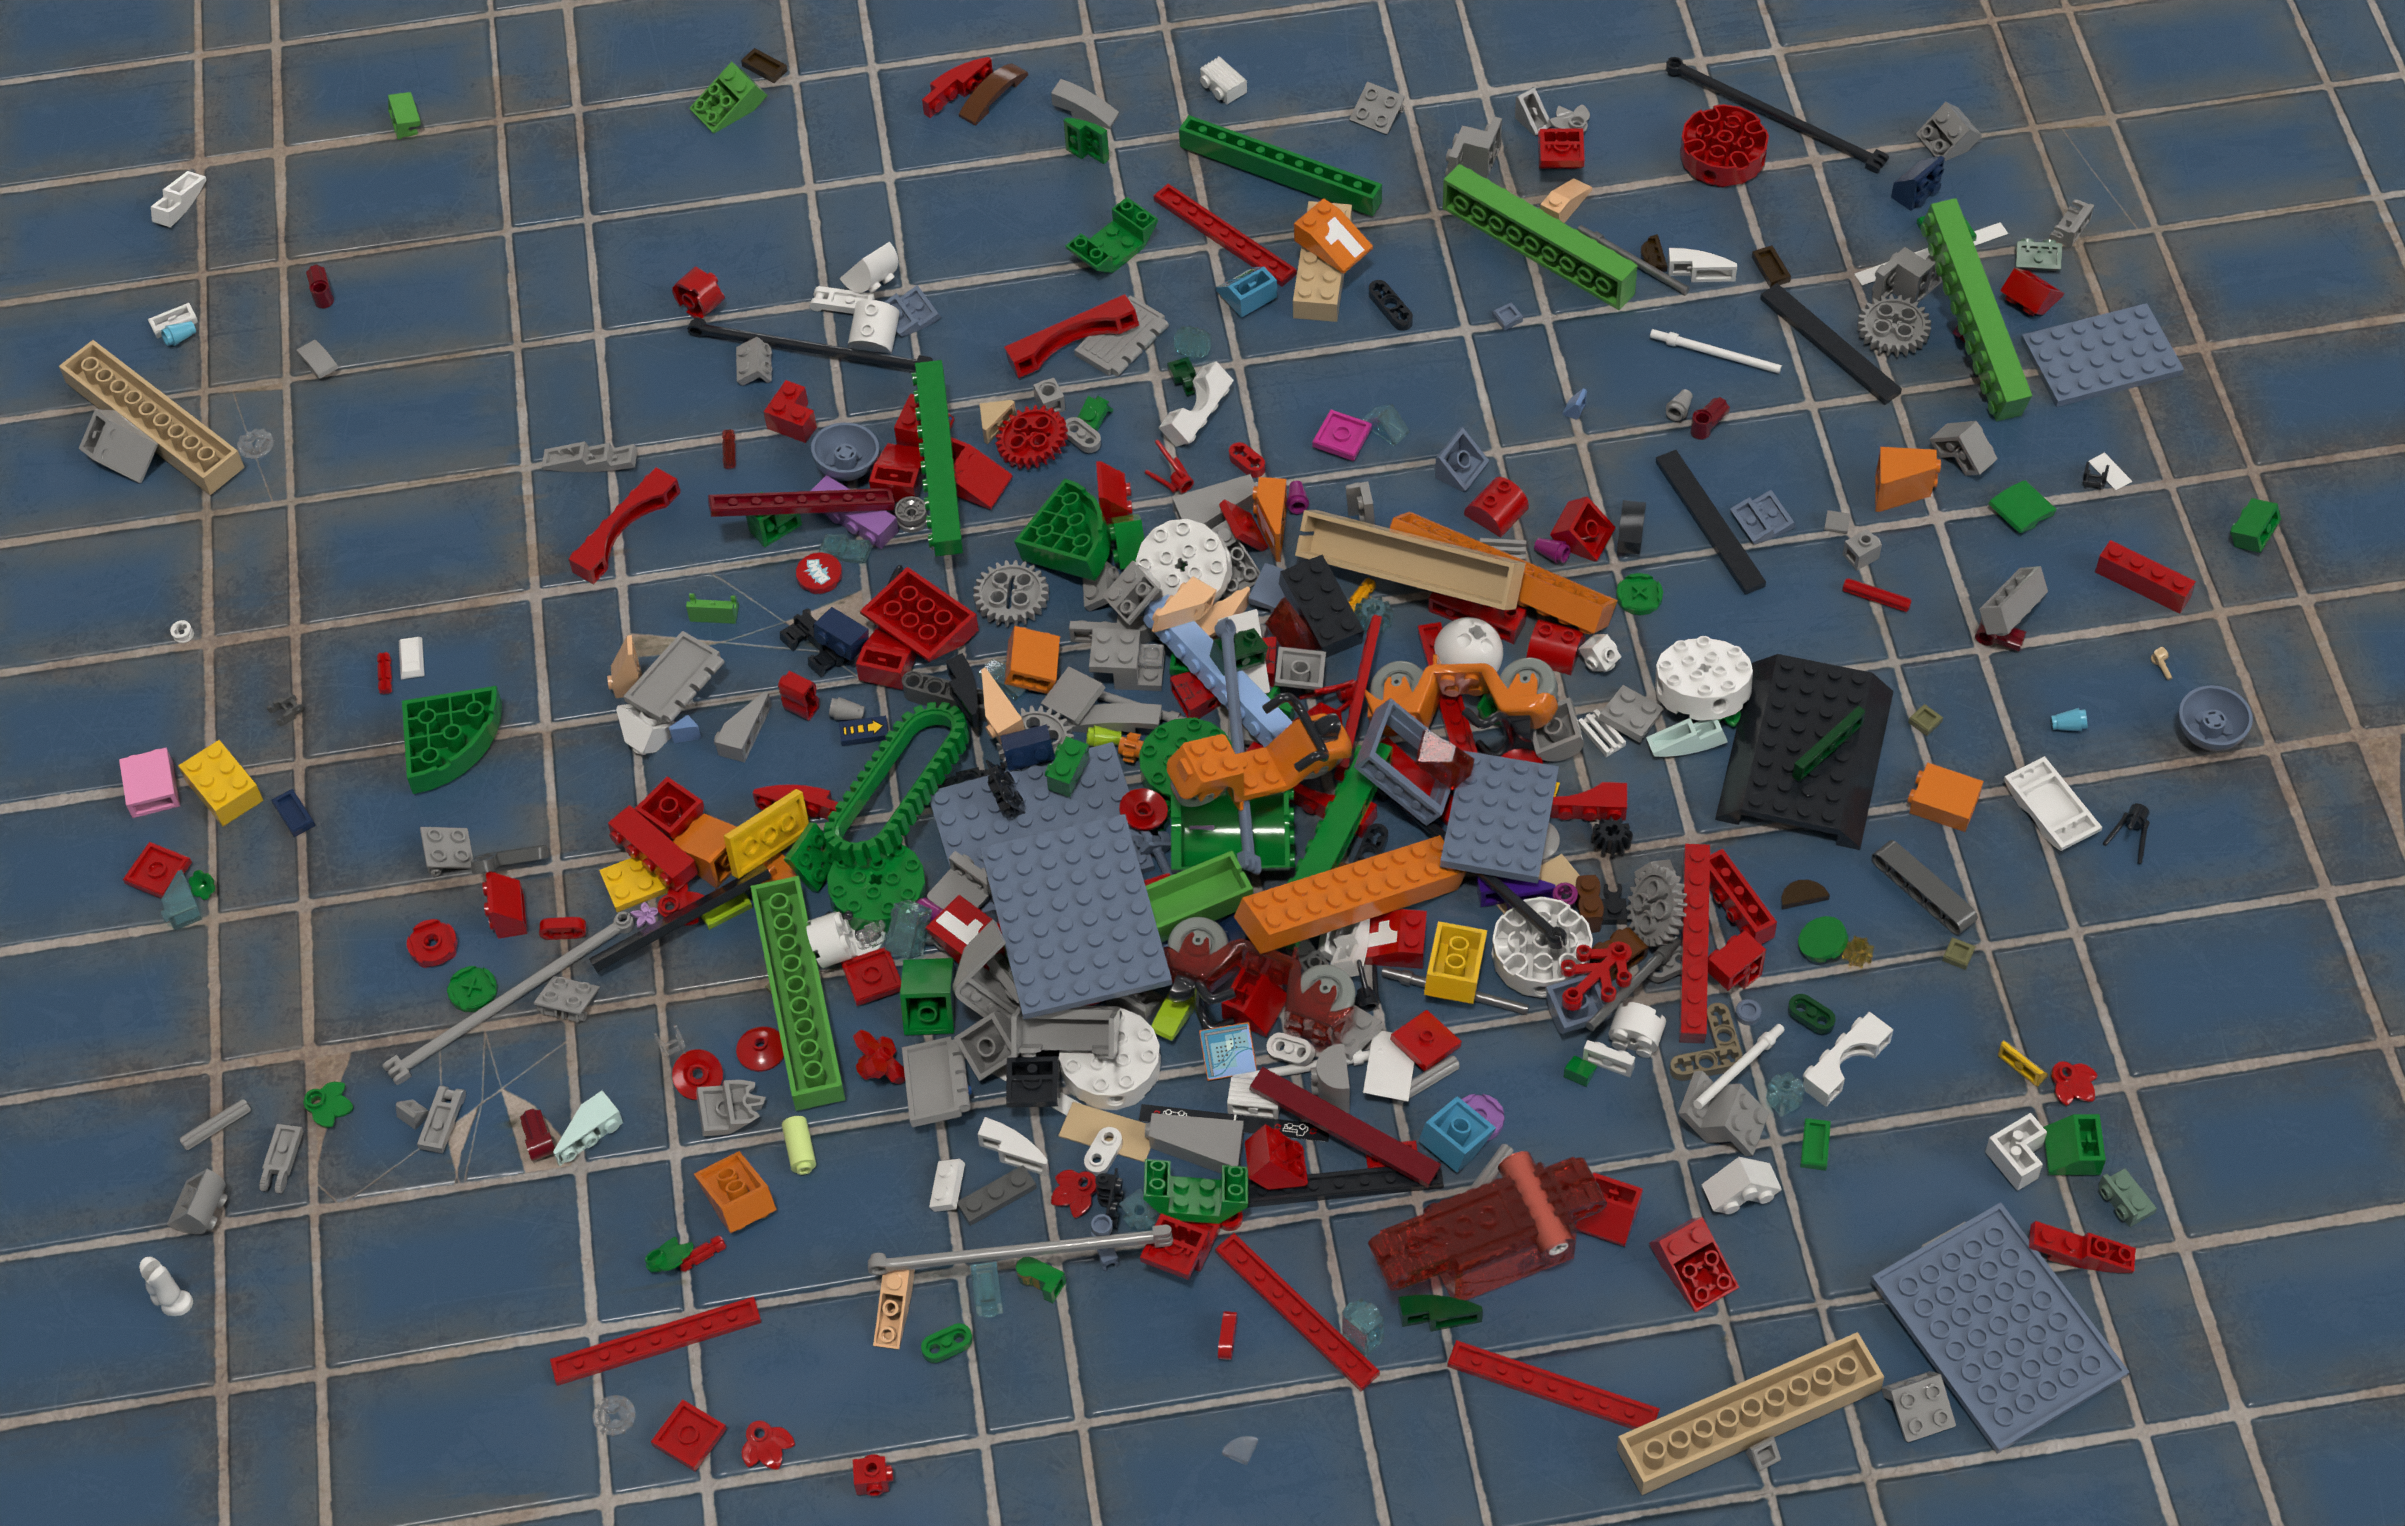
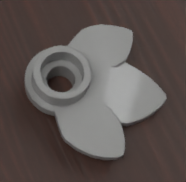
[1550,104,1590,133]

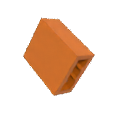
[1004,626,1060,694]
[1907,762,1984,832]

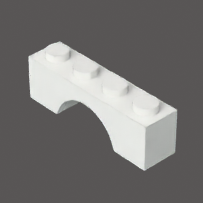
[1159,361,1234,447]
[1802,1012,1893,1107]

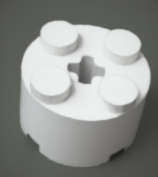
[806,912,857,968]
[1609,1002,1666,1058]

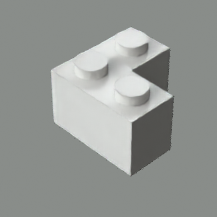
[1985,1113,2047,1191]
[1701,1157,1782,1214]

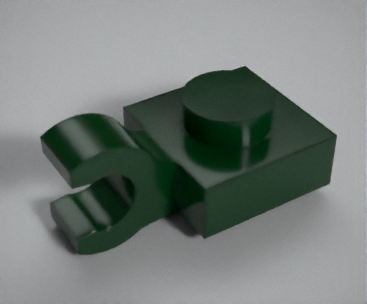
[1167,357,1196,396]

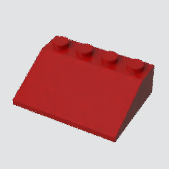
[860,567,979,662]

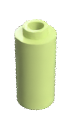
[782,1116,816,1175]

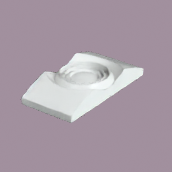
[2004,756,2102,851]

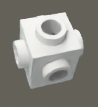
[1578,634,1621,672]

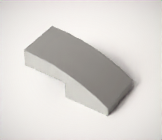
[296,340,338,379]

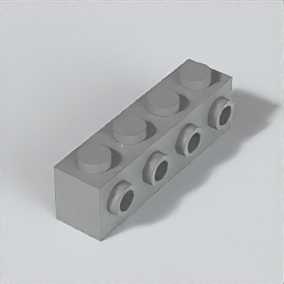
[1979,566,2048,636]

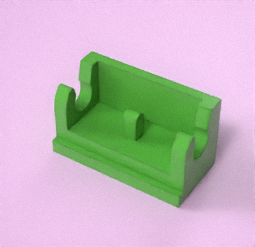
[388,92,420,139]
[686,593,739,624]

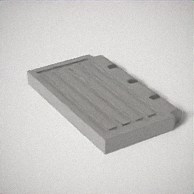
[1074,295,1169,376]
[623,631,725,723]
[902,1036,970,1127]

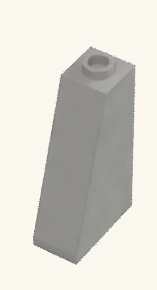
[1172,474,1258,529]
[1145,1113,1244,1174]

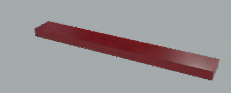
[708,488,895,517]
[1249,1067,1441,1188]

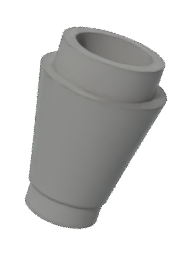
[1666,389,1693,421]
[829,697,865,720]

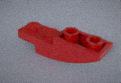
[922,57,993,118]
[753,785,838,821]
[2029,1221,2136,1273]

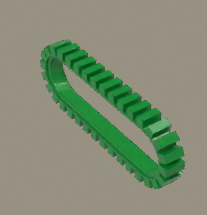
[824,702,970,866]

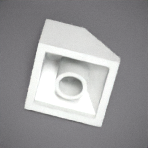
[616,704,676,755]

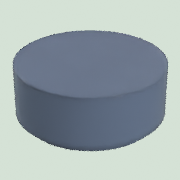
[1735,999,1761,1025]

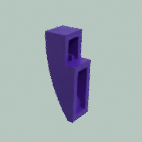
[1477,876,1556,911]

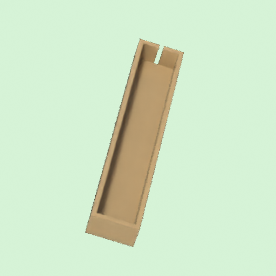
[1295,510,1526,610]

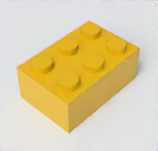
[178,740,264,827]
[1424,921,1487,1004]

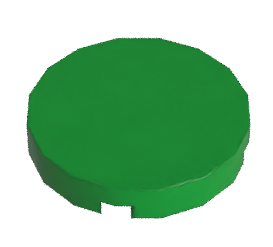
[1616,573,1663,615]
[1798,916,1848,963]
[447,966,498,1012]

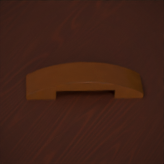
[959,63,1028,126]

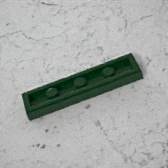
[1792,706,1865,782]

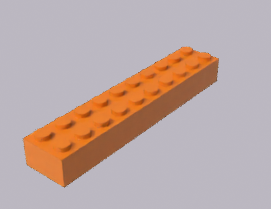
[1390,511,1618,634]
[1234,835,1467,954]

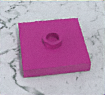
[1312,410,1372,461]

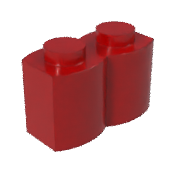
[778,671,819,721]

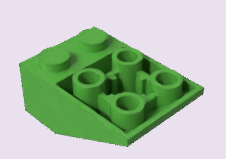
[689,61,768,133]

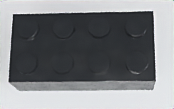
[1279,554,1364,658]

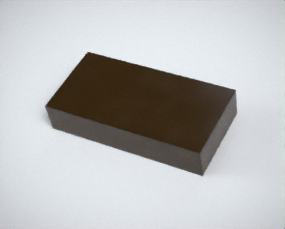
[741,48,788,83]
[1752,245,1791,287]

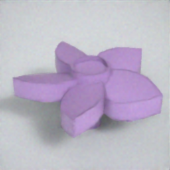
[630,902,659,928]

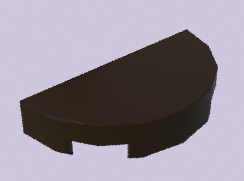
[1640,234,1668,272]
[1780,879,1830,910]

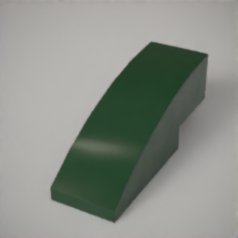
[1398,1295,1483,1332]

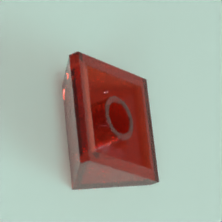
[1265,597,1315,650]

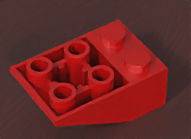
[951,437,1013,509]
[869,443,925,502]
[856,626,917,690]
[1649,1217,1739,1312]

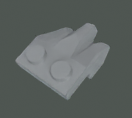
[696,1080,766,1136]

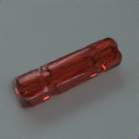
[722,429,736,469]

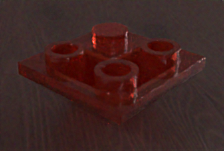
[1415,729,1475,790]

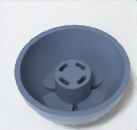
[811,422,879,481]
[2179,685,2253,751]

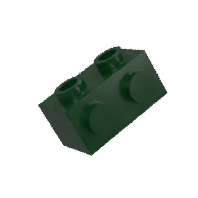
[1209,628,1269,676]

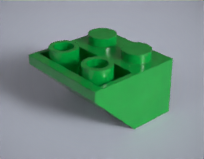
[2043,1114,2106,1175]

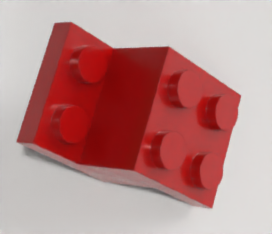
[1538,128,1585,169]
[1140,1213,1221,1280]

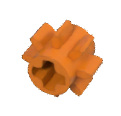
[1118,732,1144,763]

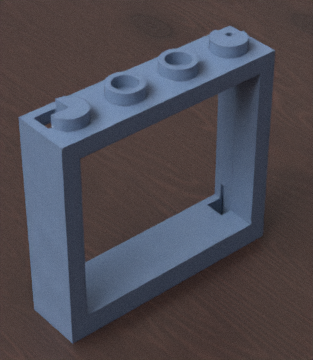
[1354,698,1462,826]

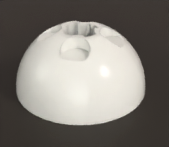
[1434,617,1503,672]

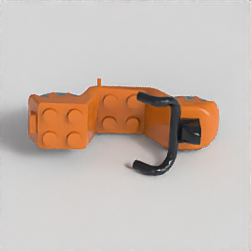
[1365,654,1558,757]
[1167,692,1352,811]

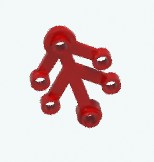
[1560,942,1632,1011]

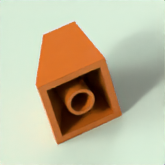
[1875,447,1941,512]
[673,813,737,889]

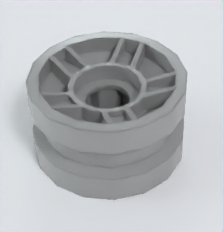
[895,496,928,533]

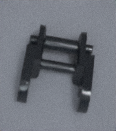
[2082,462,2110,490]

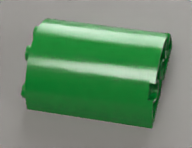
[1171,788,1295,873]

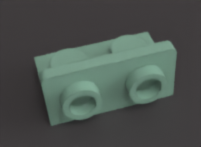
[2014,238,2062,271]
[2098,1169,2157,1227]

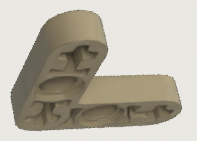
[1670,1003,1743,1081]

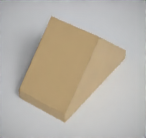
[980,400,1016,444]

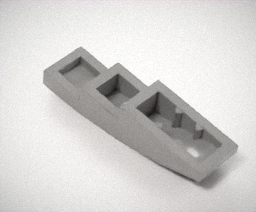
[542,441,638,472]
[1067,703,1162,733]

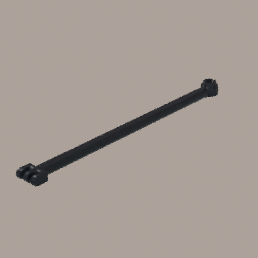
[1666,57,1889,173]
[687,317,933,371]
[1375,787,1567,949]

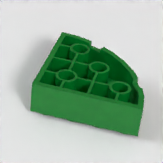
[1014,478,1111,581]
[402,686,502,794]

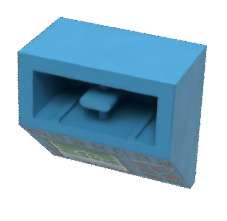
[1216,266,1277,317]

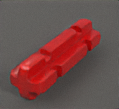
[377,652,392,695]
[679,1235,726,1272]

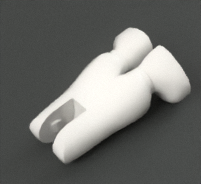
[139,1257,193,1316]

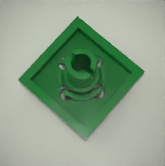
[783,823,835,892]

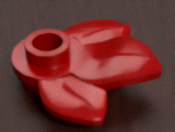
[657,883,705,926]
[2051,1061,2098,1106]
[1051,1170,1096,1218]
[742,1420,795,1470]

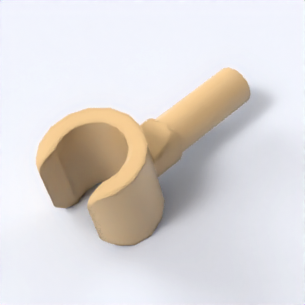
[2151,647,2172,681]

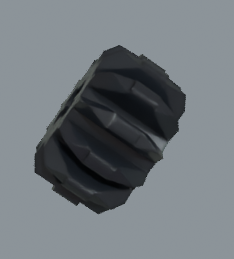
[1591,816,1633,859]

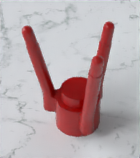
[1145,440,1194,493]
[1299,679,1356,712]

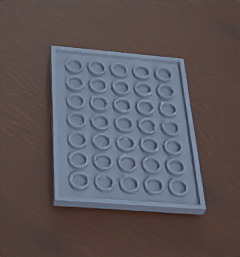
[929,742,1154,916]
[980,814,1172,1020]
[1871,1202,2130,1454]

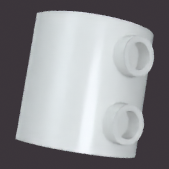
[840,242,898,293]
[848,300,900,354]

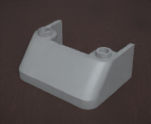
[953,919,1020,1020]
[1011,1005,1120,1059]

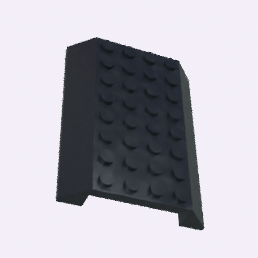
[1715,654,1894,850]

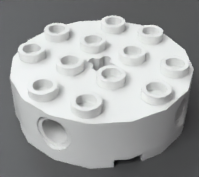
[1136,519,1232,604]
[1655,636,1753,720]
[1491,897,1593,998]
[1059,1008,1161,1110]

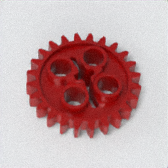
[995,405,1068,470]

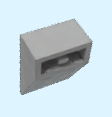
[79,409,158,483]
[1211,520,1260,599]

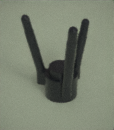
[2103,803,2150,865]
[1354,959,1381,1012]

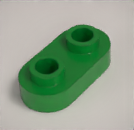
[921,1323,972,1363]

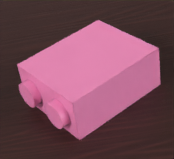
[119,748,180,818]

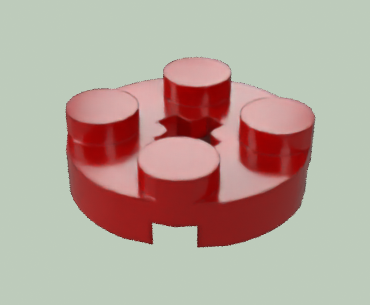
[407,919,458,968]

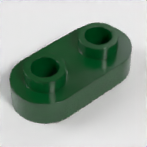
[1788,994,1836,1034]

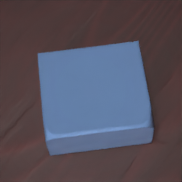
[1562,388,1587,420]
[669,715,701,743]

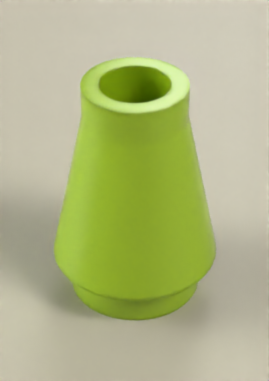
[1086,725,1121,747]

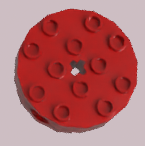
[1680,104,1769,187]

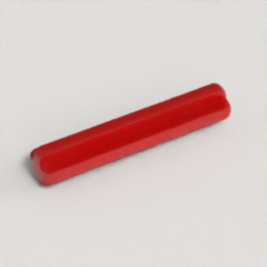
[1843,578,1912,612]

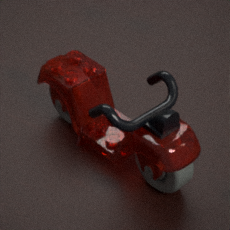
[1163,917,1355,1046]

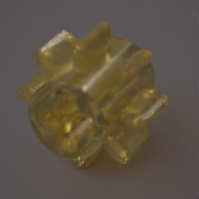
[1842,936,1874,968]

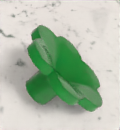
[188,870,215,900]

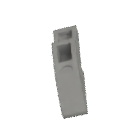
[1069,615,1159,644]

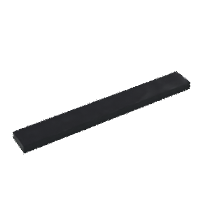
[1760,283,1902,405]
[1656,450,1766,595]
[589,864,772,972]
[1247,1161,1444,1208]

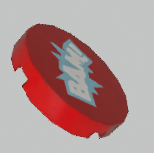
[796,552,842,594]

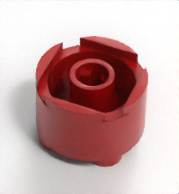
[672,267,725,318]

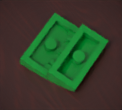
[1063,118,1109,164]
[1988,480,2057,533]

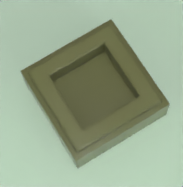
[1908,704,1943,736]
[1942,937,1976,970]

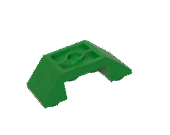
[1065,197,1158,273]
[1143,1159,1248,1224]

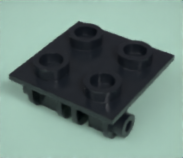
[985,760,1026,818]
[1095,1168,1124,1235]

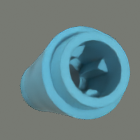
[161,321,196,346]
[2051,708,2088,732]

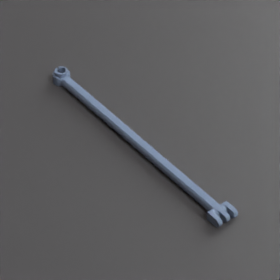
[1215,617,1261,875]

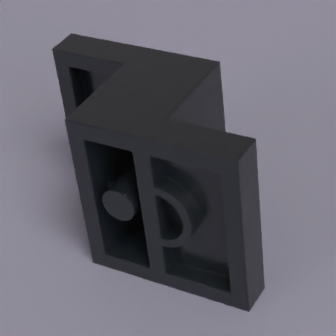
[1006,1050,1061,1108]

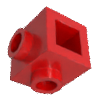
[852,1454,893,1496]

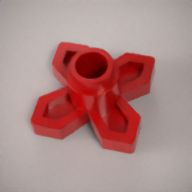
[853,1030,905,1085]

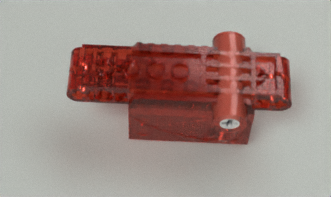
[1368,1151,1608,1300]

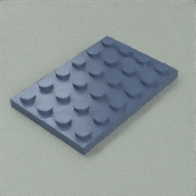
[2021,303,2184,407]
[1440,751,1559,883]

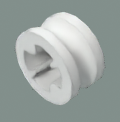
[170,620,194,643]

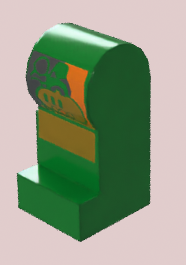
[1016,1256,1066,1304]

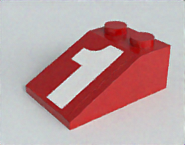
[925,895,1005,971]
[1364,909,1427,969]

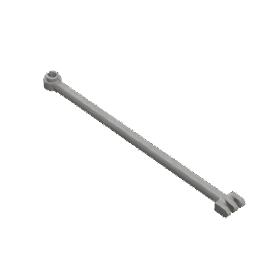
[383,912,635,1085]
[868,1225,1173,1275]

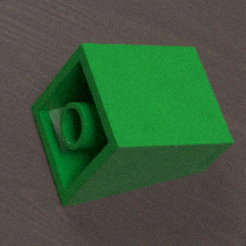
[900,958,955,1035]

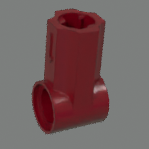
[306,264,334,309]
[1690,397,1730,440]
[1975,622,2026,651]
[520,1109,555,1161]

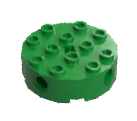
[1139,718,1232,810]
[827,841,927,935]

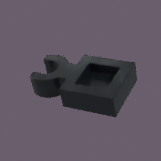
[1601,884,1628,925]

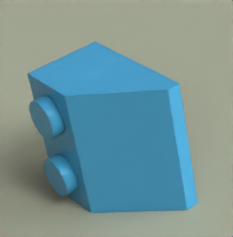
[1418,1096,1496,1173]

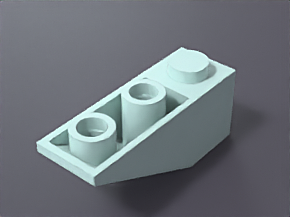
[553,1091,623,1166]

